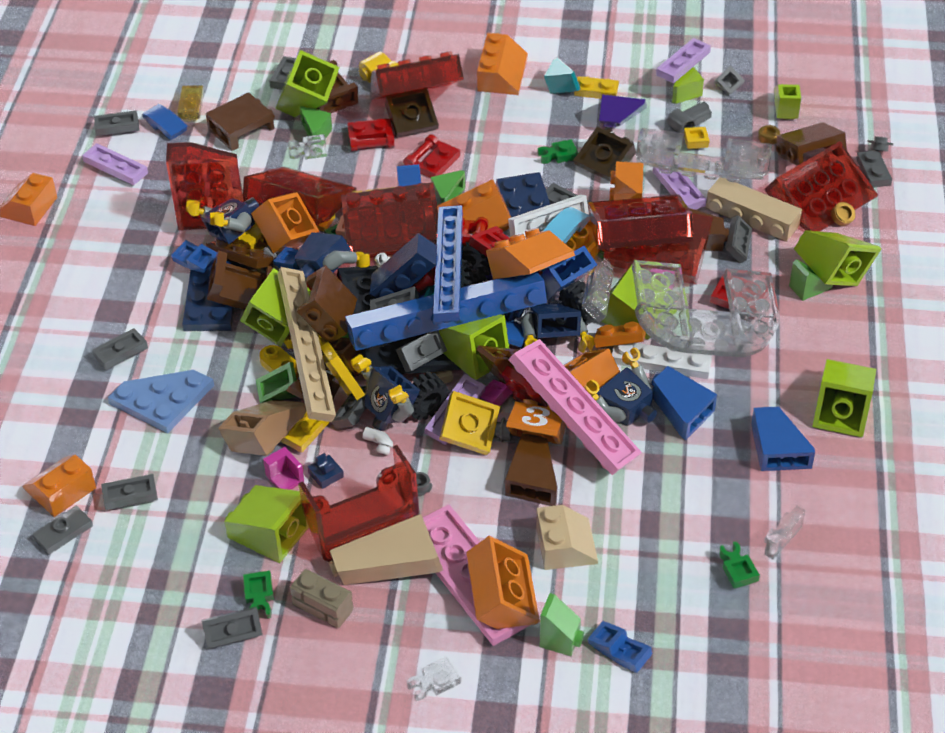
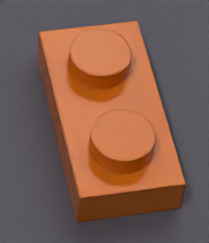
[594,321,646,348]

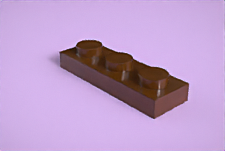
[206,238,273,269]

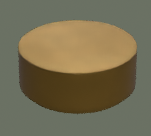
[758,125,780,145]
[831,202,855,226]

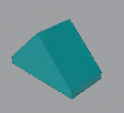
[544,57,581,94]

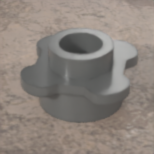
[867,136,894,152]

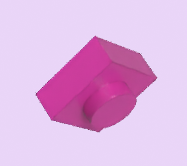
[479,379,513,406]

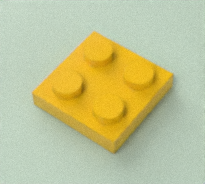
[321,342,365,400]
[439,391,500,455]

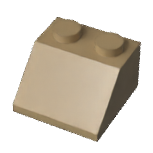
[536,505,598,570]

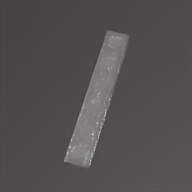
[581,256,614,323]

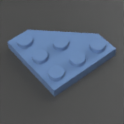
[108,370,214,434]

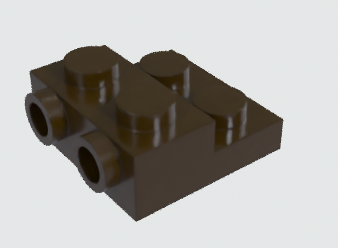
[385,88,439,137]
[573,126,636,181]

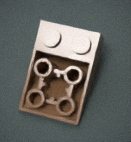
[218,400,307,456]

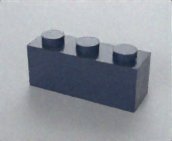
[370,233,437,298]

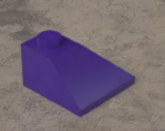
[599,95,647,128]

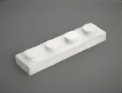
[508,195,589,237]
[612,343,712,379]

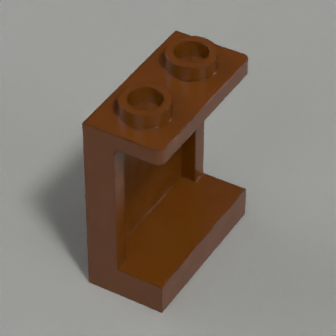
[315,60,359,113]
[206,92,275,151]
[776,122,847,167]
[207,250,273,310]
[297,265,357,344]

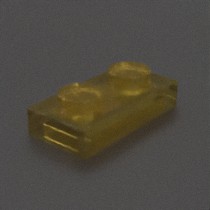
[177,85,204,120]

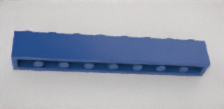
[345,272,547,351]

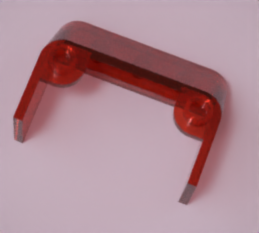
[298,445,420,562]

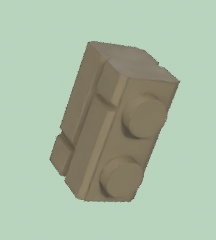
[290,569,354,628]

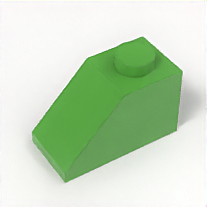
[539,593,584,657]

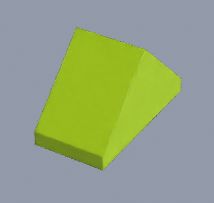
[672,67,704,104]

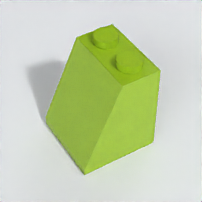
[275,50,340,117]
[794,230,882,286]
[597,264,679,340]
[240,268,311,347]
[438,314,509,380]
[812,359,877,438]
[224,485,310,563]

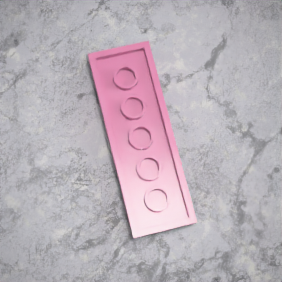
[508,339,642,475]
[423,504,540,646]

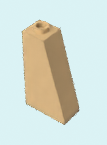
[329,514,443,585]

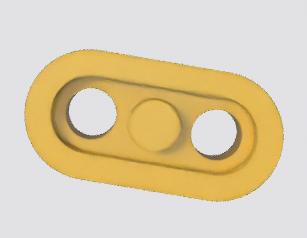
[259,345,299,379]

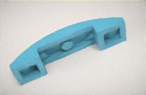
[540,207,591,272]

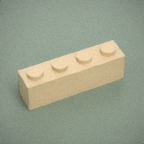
[706,176,802,242]

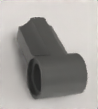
[667,101,712,137]

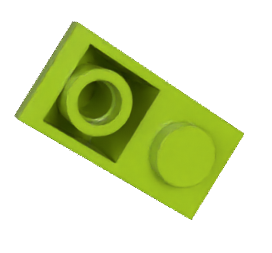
[773,84,801,119]

